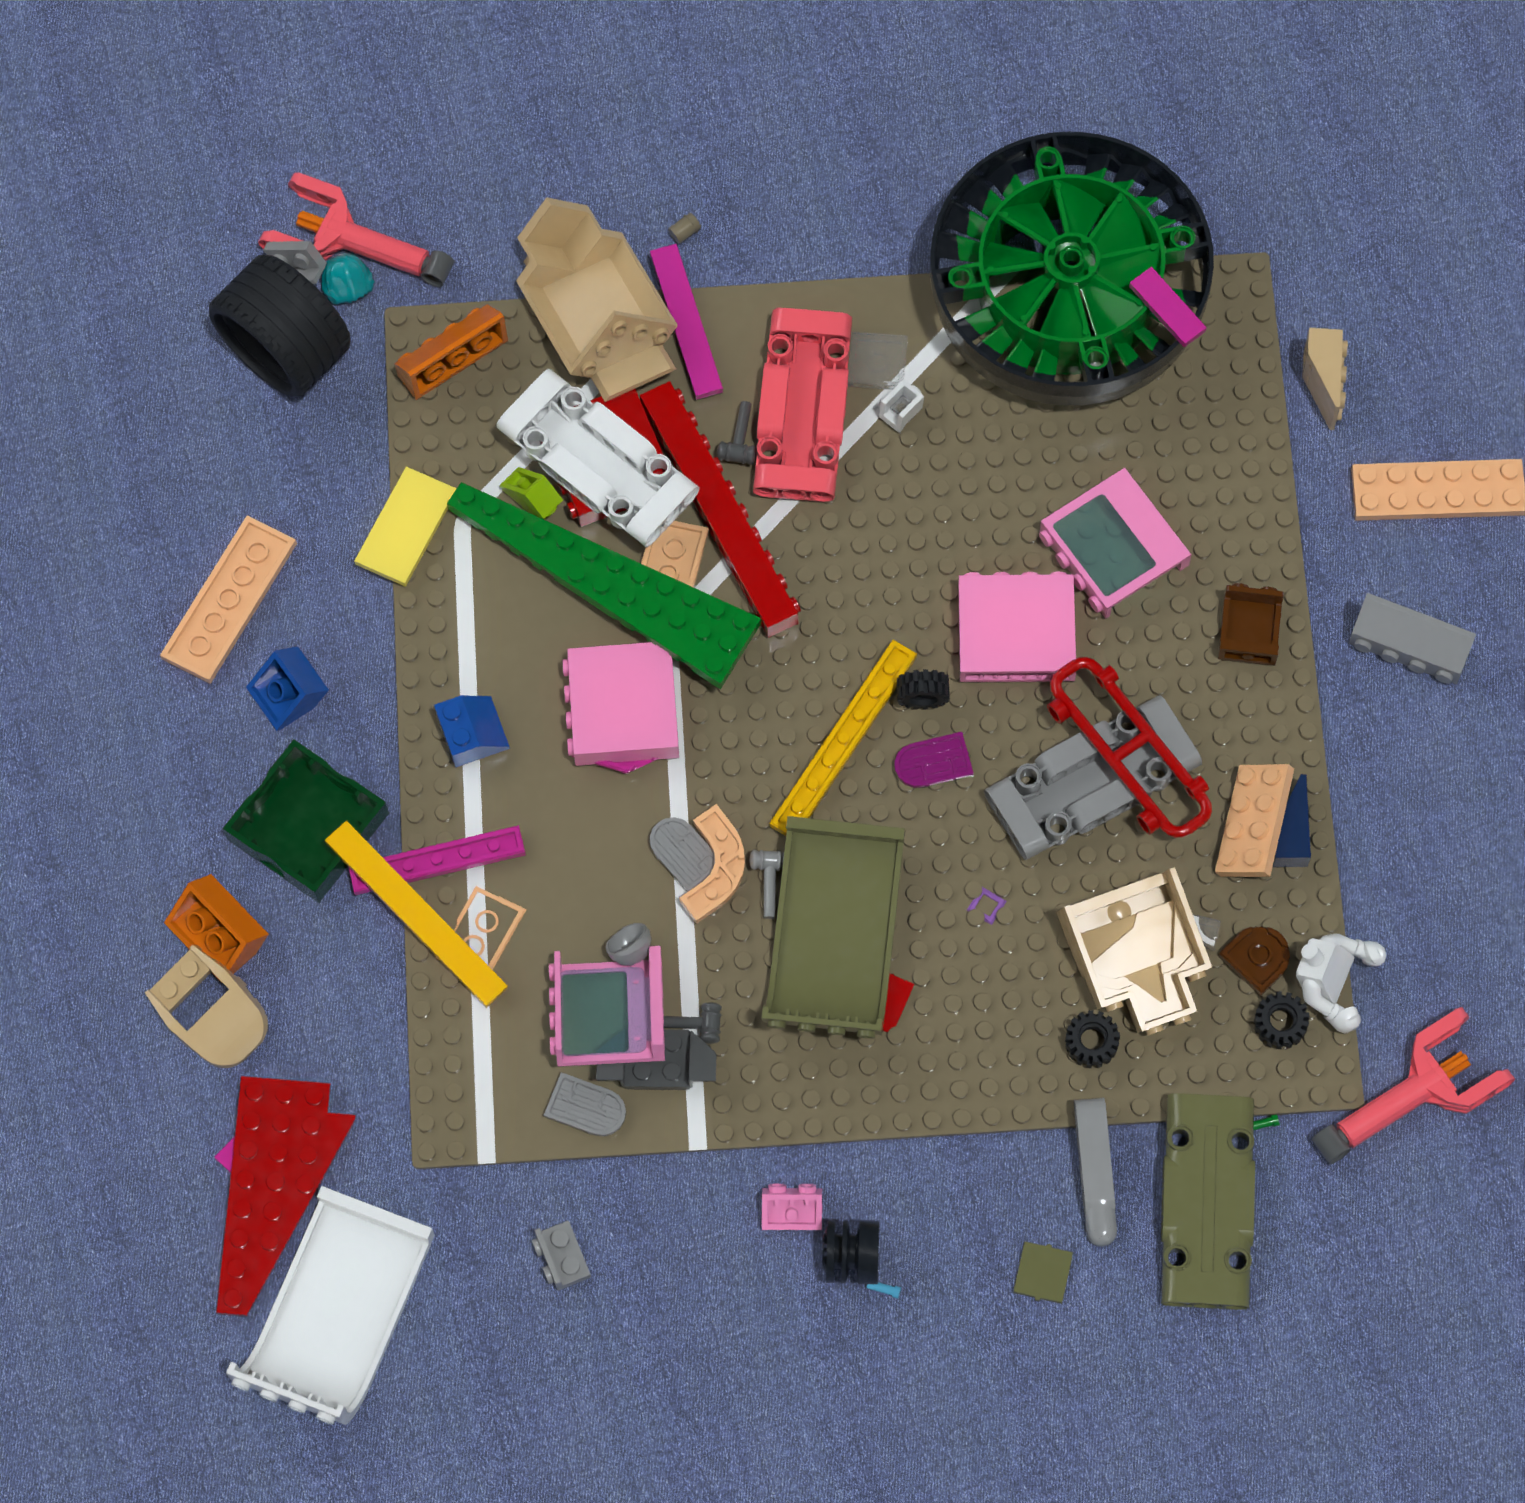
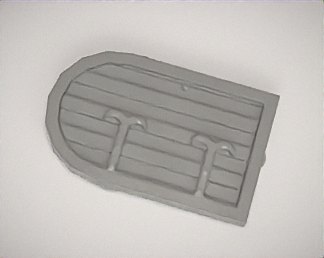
[649,817,715,892]
[544,1072,626,1136]

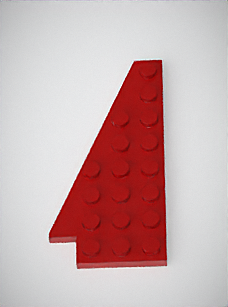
[216,1076,356,1317]

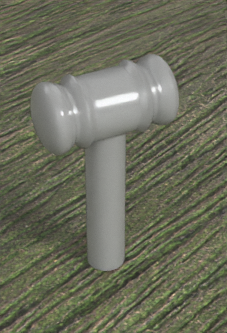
[749,850,784,919]

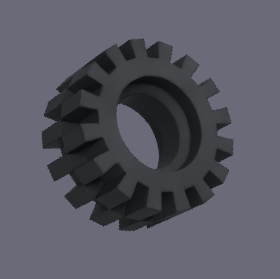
[897,669,950,709]
[1254,991,1309,1049]
[1065,1010,1120,1068]

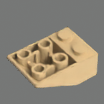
[1302,328,1348,430]

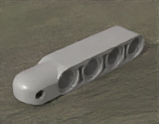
[1074,1098,1117,1247]

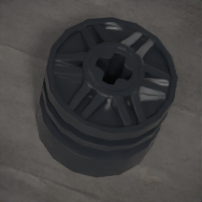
[822,1219,879,1284]

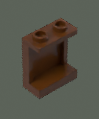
[1218,583,1284,666]

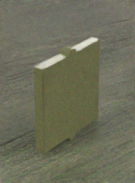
[1013,1241,1073,1304]

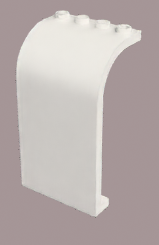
[226,1186,435,1425]

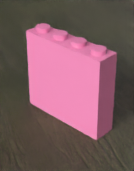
[958,571,1076,682]
[563,642,679,766]

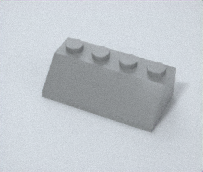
[1349,593,1476,685]

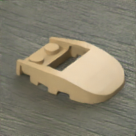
[145,944,268,1068]

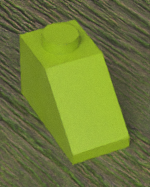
[499,467,563,519]

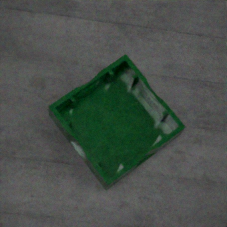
[223,739,389,903]

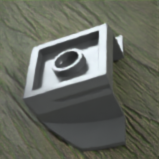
[596,1029,717,1090]

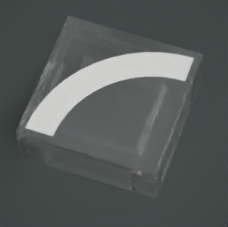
[1193,914,1221,951]

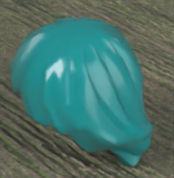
[322,253,375,305]

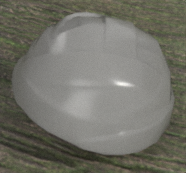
[606,923,652,966]

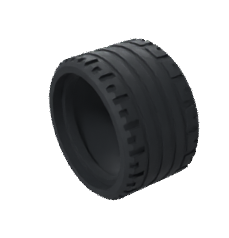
[209,255,351,396]

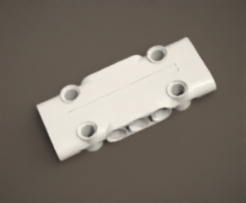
[496,369,700,547]

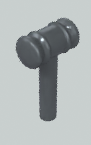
[717,401,757,465]
[664,1002,722,1044]

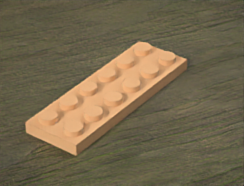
[1351,459,1525,521]
[160,515,297,684]

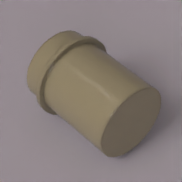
[668,213,701,244]

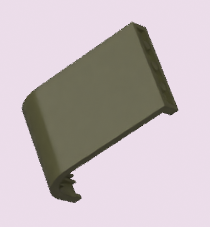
[762,816,905,1039]

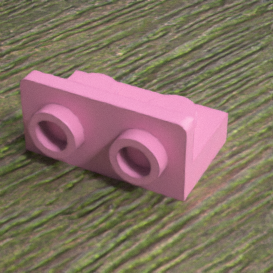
[762,1183,822,1230]

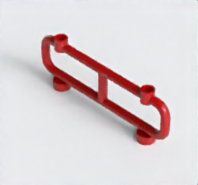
[1047,657,1212,838]

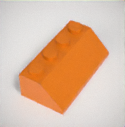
[395,304,508,400]

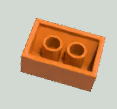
[164,874,269,983]

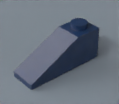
[1273,774,1311,867]

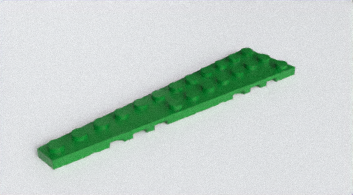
[447,482,761,690]

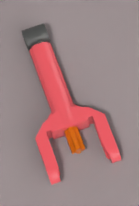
[258,173,454,287]
[1312,1007,1515,1165]

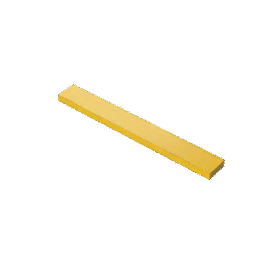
[770,640,917,836]
[325,820,508,1008]

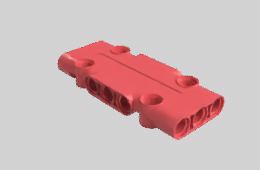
[753,308,852,502]

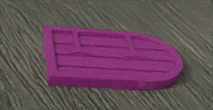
[894,732,974,788]

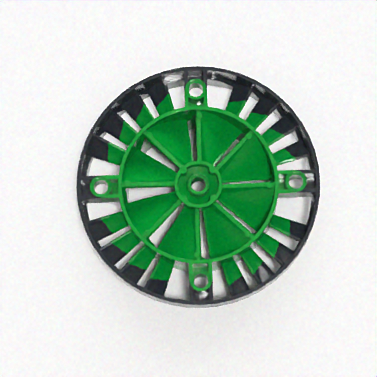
[930,132,1214,405]

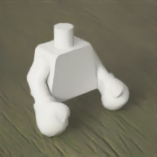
[1296,933,1386,1034]

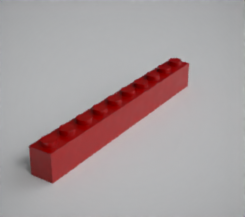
[640,381,801,638]

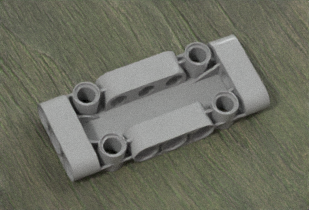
[984,695,1202,860]

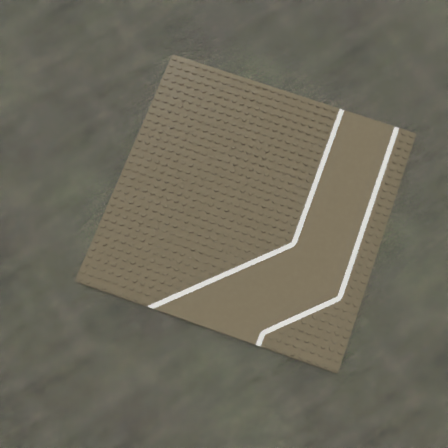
[384,252,1364,1169]

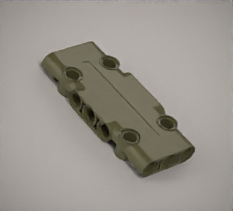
[1161,1093,1255,1310]

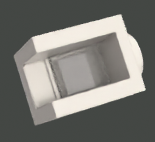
[878,380,924,433]

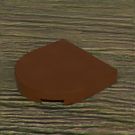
[1218,927,1290,996]

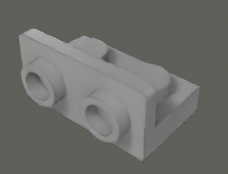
[263,241,327,284]
[532,1220,591,1291]

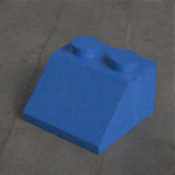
[246,646,329,731]
[434,695,510,768]

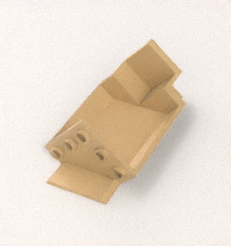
[516,197,678,402]

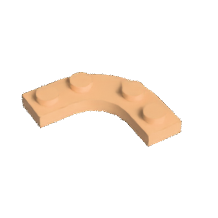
[679,804,745,924]

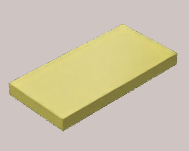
[354,467,456,587]

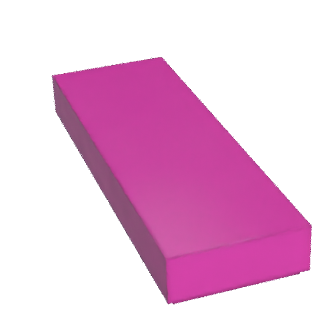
[1129,266,1207,347]

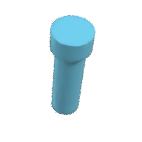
[867,1282,901,1299]

